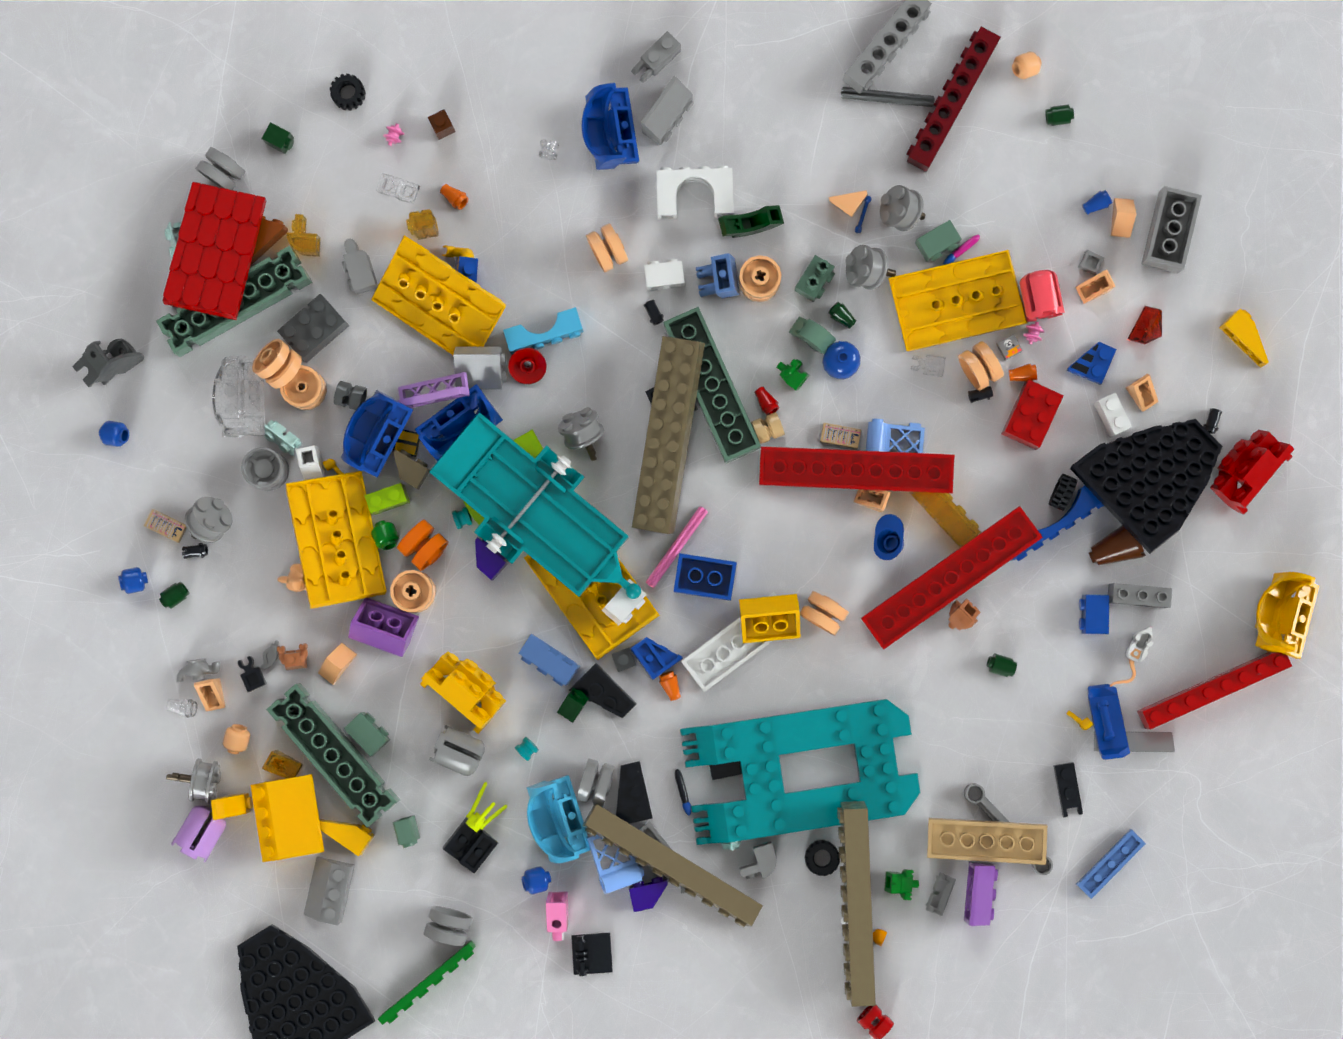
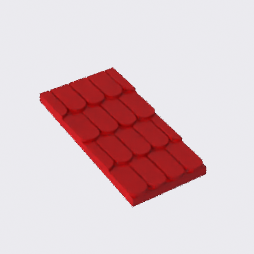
[162,182,266,320]

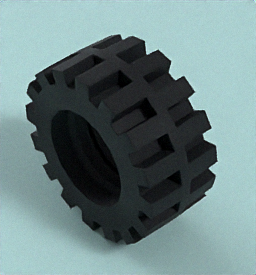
[330,73,366,111]
[1049,474,1078,511]
[805,840,840,876]

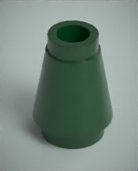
[828,302,857,329]

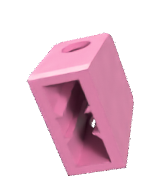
[546,892,568,941]

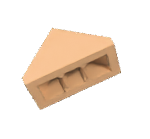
[829,190,868,217]
[1111,198,1136,238]
[1075,270,1116,304]
[1126,374,1159,412]
[854,489,891,512]
[318,643,357,685]
[194,678,225,712]

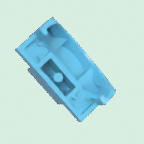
[527,775,590,863]

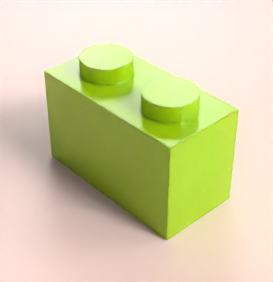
[364,483,410,515]

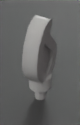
[261,640,279,669]

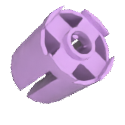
[171,806,226,862]

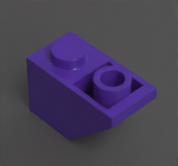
[475,537,508,580]
[629,877,668,912]

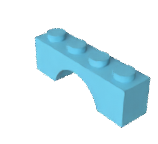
[503,307,584,355]

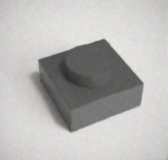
[611,647,636,672]

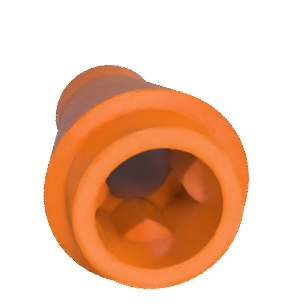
[440,184,469,210]
[1009,363,1037,382]
[659,671,681,701]

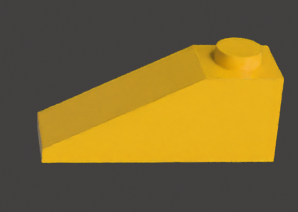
[1219,308,1269,368]
[211,793,253,820]
[319,819,375,856]

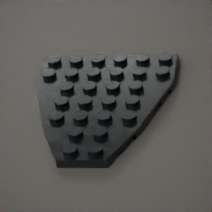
[1070,419,1223,554]
[237,924,376,1039]

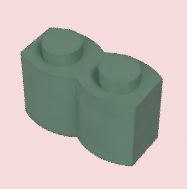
[393,815,420,848]

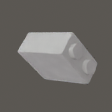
[453,346,506,389]

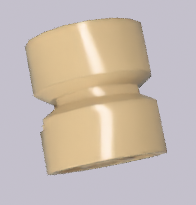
[751,412,785,444]

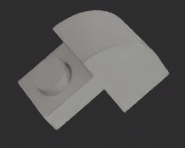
[739,841,776,879]

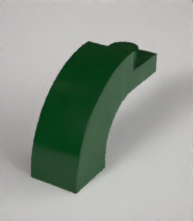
[718,205,784,238]

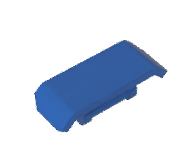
[1088,684,1130,760]

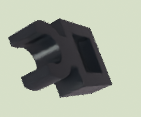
[238,656,267,692]

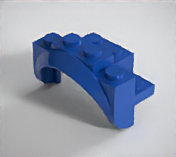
[582,83,639,170]
[415,384,503,461]
[341,390,413,478]

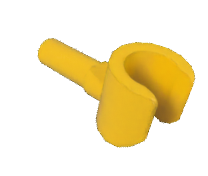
[323,459,344,475]
[1066,710,1093,730]

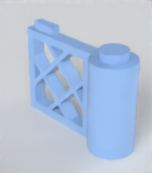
[866,419,925,453]
[587,834,644,894]

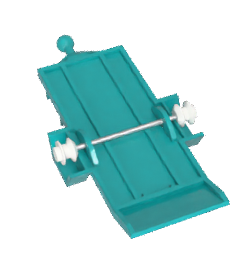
[429,412,641,599]

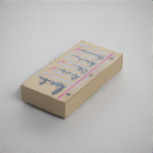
[820,423,861,449]
[144,509,187,543]

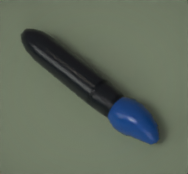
[675,769,691,816]

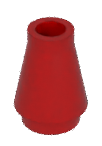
[754,386,780,415]

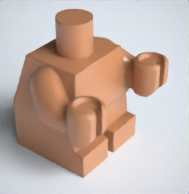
[948,599,980,630]
[277,643,308,670]

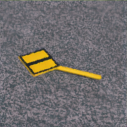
[387,414,420,457]

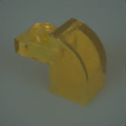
[286,214,321,257]

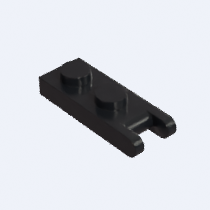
[1053,762,1083,818]

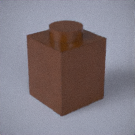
[428,109,455,140]

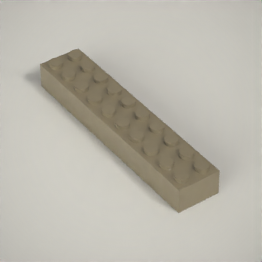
[632,336,705,534]
[837,801,876,1007]

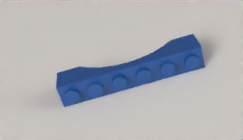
[1011,485,1104,561]

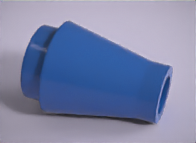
[1082,190,1112,215]

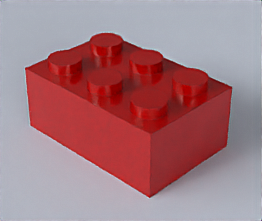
[1001,379,1064,450]

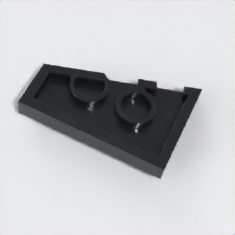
[569,663,637,718]
[616,761,653,824]

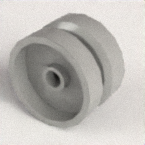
[195,147,246,190]
[577,758,615,807]
[424,906,473,946]

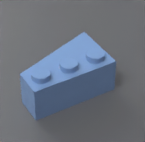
[518,634,580,686]

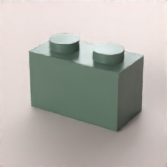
[915,220,962,262]
[344,712,390,757]

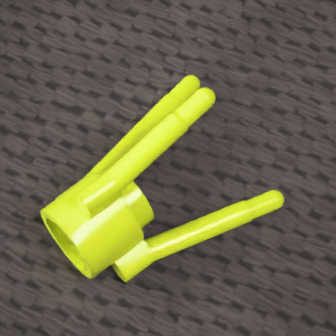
[465,782,507,832]

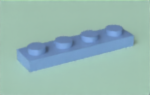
[1076,829,1146,899]

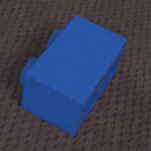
[1079,595,1109,634]

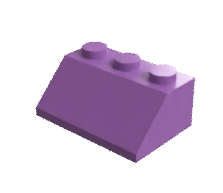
[348,598,419,657]
[964,861,998,926]

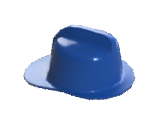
[874,514,904,560]

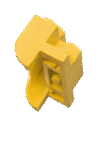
[1255,572,1319,659]
[420,652,506,734]

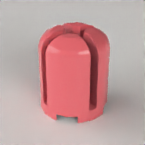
[1019,270,1065,322]

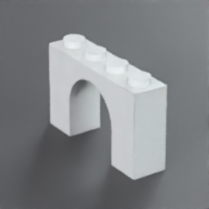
[656,165,734,220]

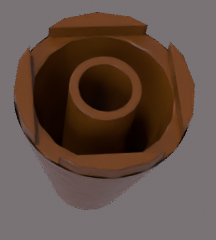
[1089,525,1146,565]

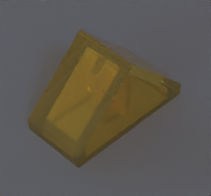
[262,750,303,778]

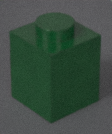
[261,122,294,154]
[557,688,589,723]

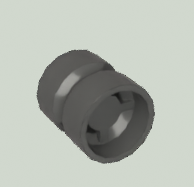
[333,381,367,410]

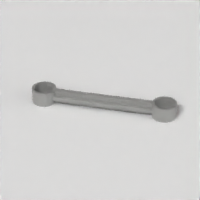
[964,783,1053,875]

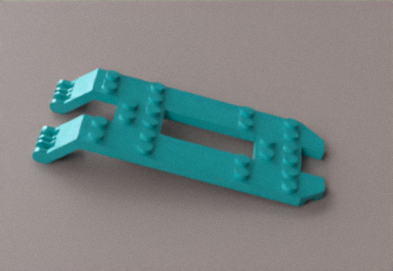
[680,699,920,845]

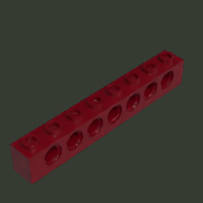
[906,26,1001,172]

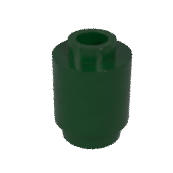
[1045,104,1074,126]
[159,581,190,609]
[986,653,1017,677]

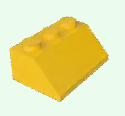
[739,594,801,643]

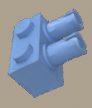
[696,253,740,299]

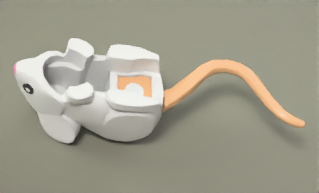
[1110,626,1153,687]

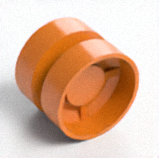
[397,519,449,571]

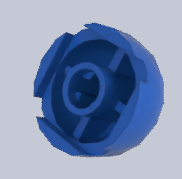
[822,341,861,380]

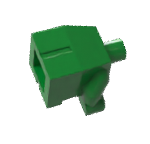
[776,359,809,391]
[884,869,919,900]

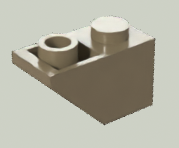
[394,449,430,490]

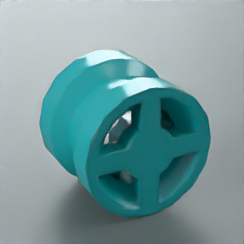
[452,507,473,529]
[515,737,539,761]

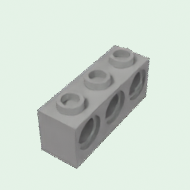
[1108,583,1172,608]

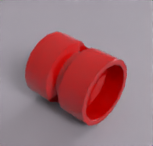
[857,1005,894,1039]

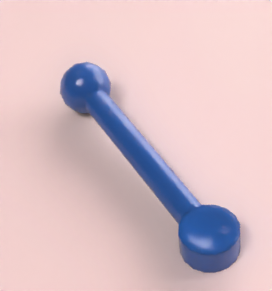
[855,196,872,233]

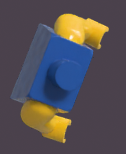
[442,245,478,283]

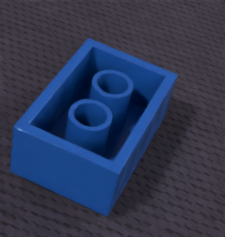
[673,553,737,601]

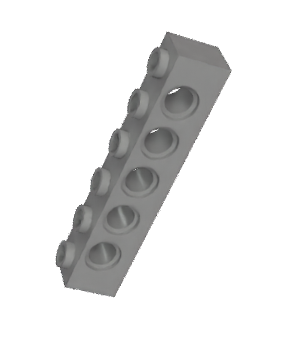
[842,0,932,94]

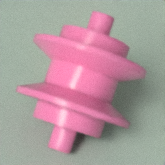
[383,123,404,146]
[1023,322,1044,345]

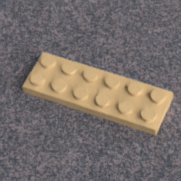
[927,818,1048,865]

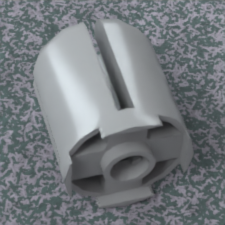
[429,725,485,776]

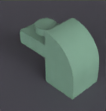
[789,316,836,354]

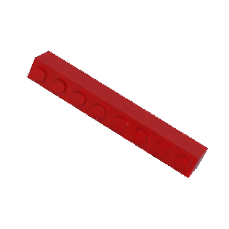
[1137,652,1292,730]

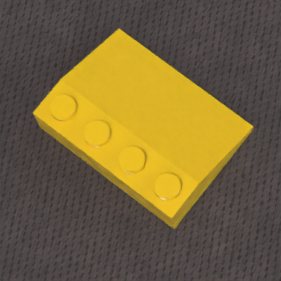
[250,774,324,862]

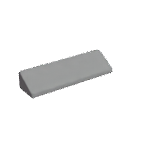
[1094,731,1175,752]

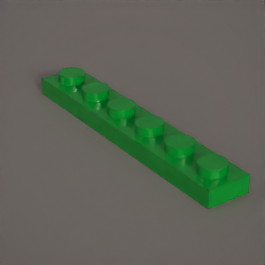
[378,941,476,1025]

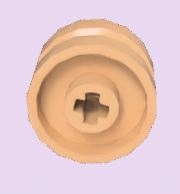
[586,223,628,273]
[739,255,781,302]
[252,339,302,389]
[958,341,1004,391]
[280,365,327,410]
[390,570,436,613]
[800,591,849,636]

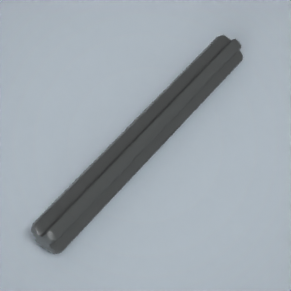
[841,87,935,107]

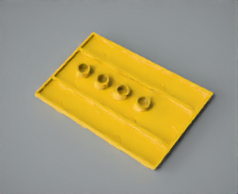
[371,235,506,355]
[889,250,1028,352]
[285,471,387,609]
[524,555,660,660]

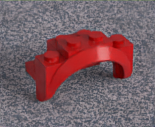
[1210,429,1294,515]

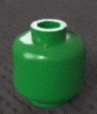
[371,521,399,550]

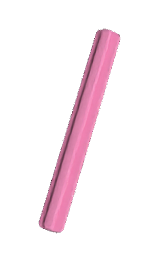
[646,506,708,588]

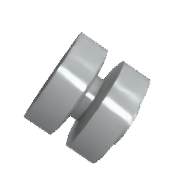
[241,447,289,491]

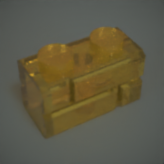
[406,209,439,240]

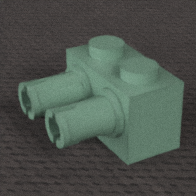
[794,255,835,302]

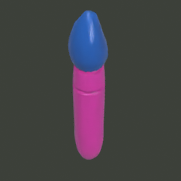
[943,235,980,265]

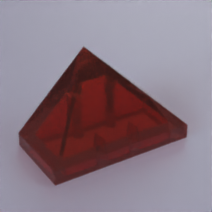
[1128,306,1162,345]

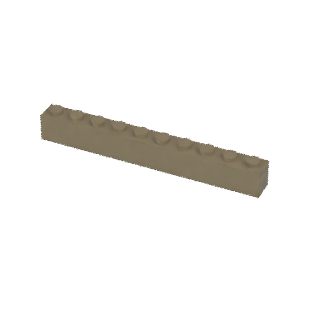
[582,804,763,927]

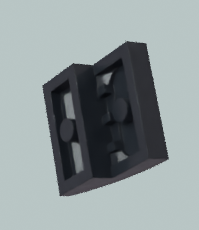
[442,817,498,874]

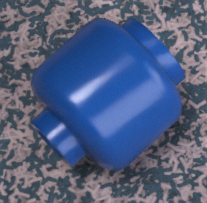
[99,421,129,447]
[118,567,148,594]
[521,866,551,895]

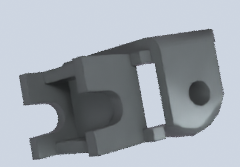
[72,338,144,387]

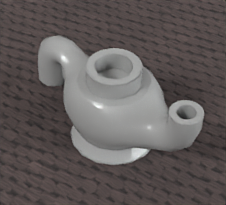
[177,658,220,682]

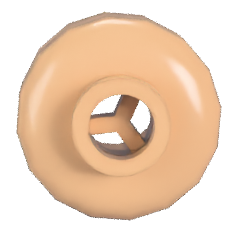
[1012,51,1042,79]
[222,724,250,754]

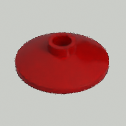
[508,348,547,384]

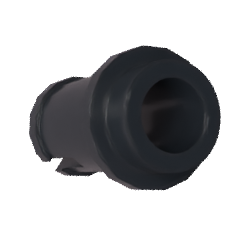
[643,300,664,325]
[968,386,993,403]
[1203,408,1222,434]
[182,543,208,559]

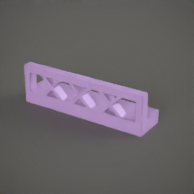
[396,372,470,408]

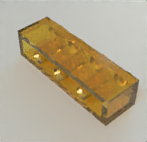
[909,492,981,547]

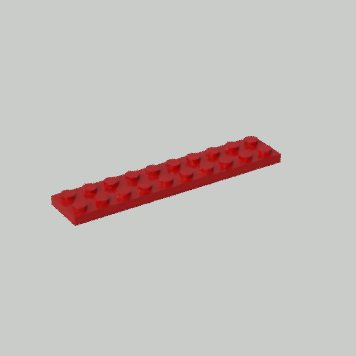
[759,446,955,493]
[861,506,1043,650]

